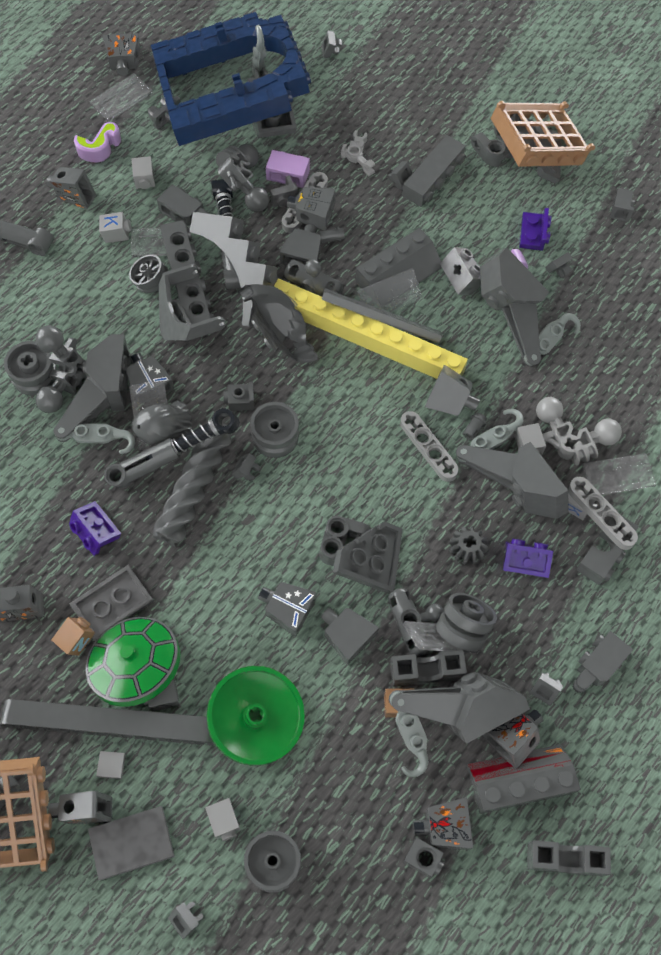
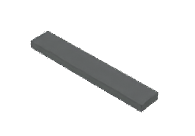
[322,288,442,343]

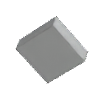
[96,751,126,779]

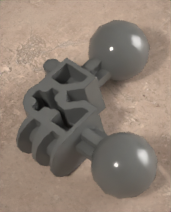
[216,144,269,212]
[35,325,87,413]

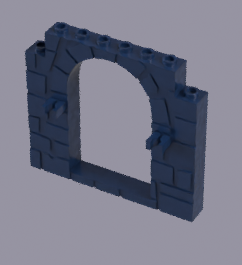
[151,12,311,146]

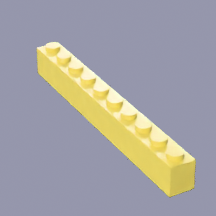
[274,278,468,379]

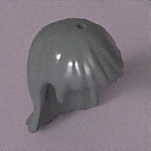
[132,401,193,444]

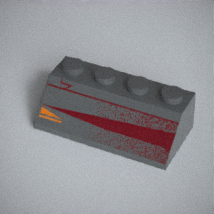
[467,744,581,814]

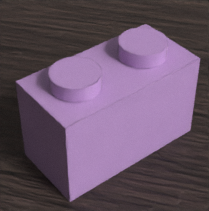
[266,150,310,188]

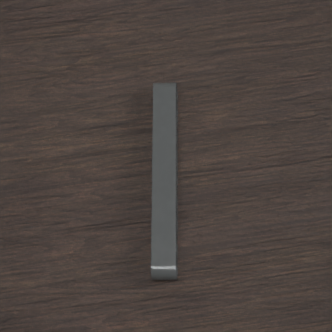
[0,699,215,746]

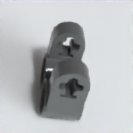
[471,126,513,166]
[319,516,371,566]

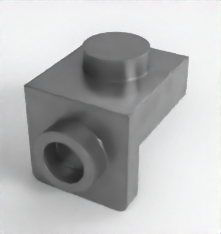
[271,175,298,207]

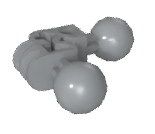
[536,397,622,466]

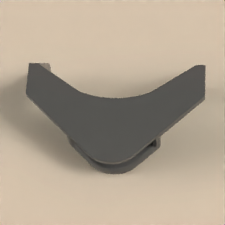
[159,264,226,341]

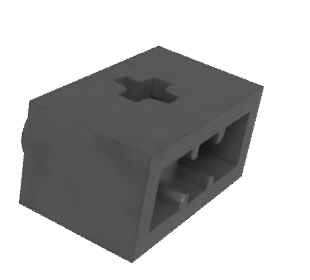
[440,247,481,295]

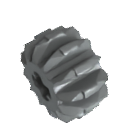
[449,526,488,565]

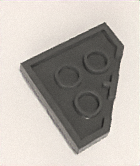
[510,114,562,183]
[333,522,403,594]

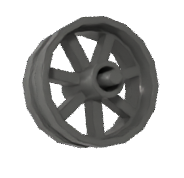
[129,254,168,294]

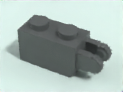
[157,184,209,228]
[572,631,633,693]

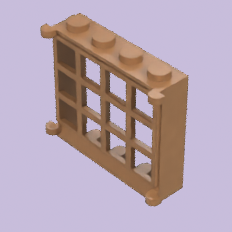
[491,101,595,167]
[0,757,55,872]

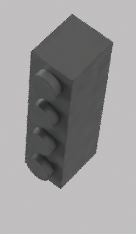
[402,135,466,207]

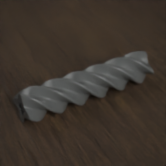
[153,419,232,547]

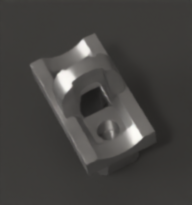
[148,95,181,130]

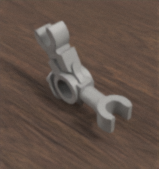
[341,130,375,176]

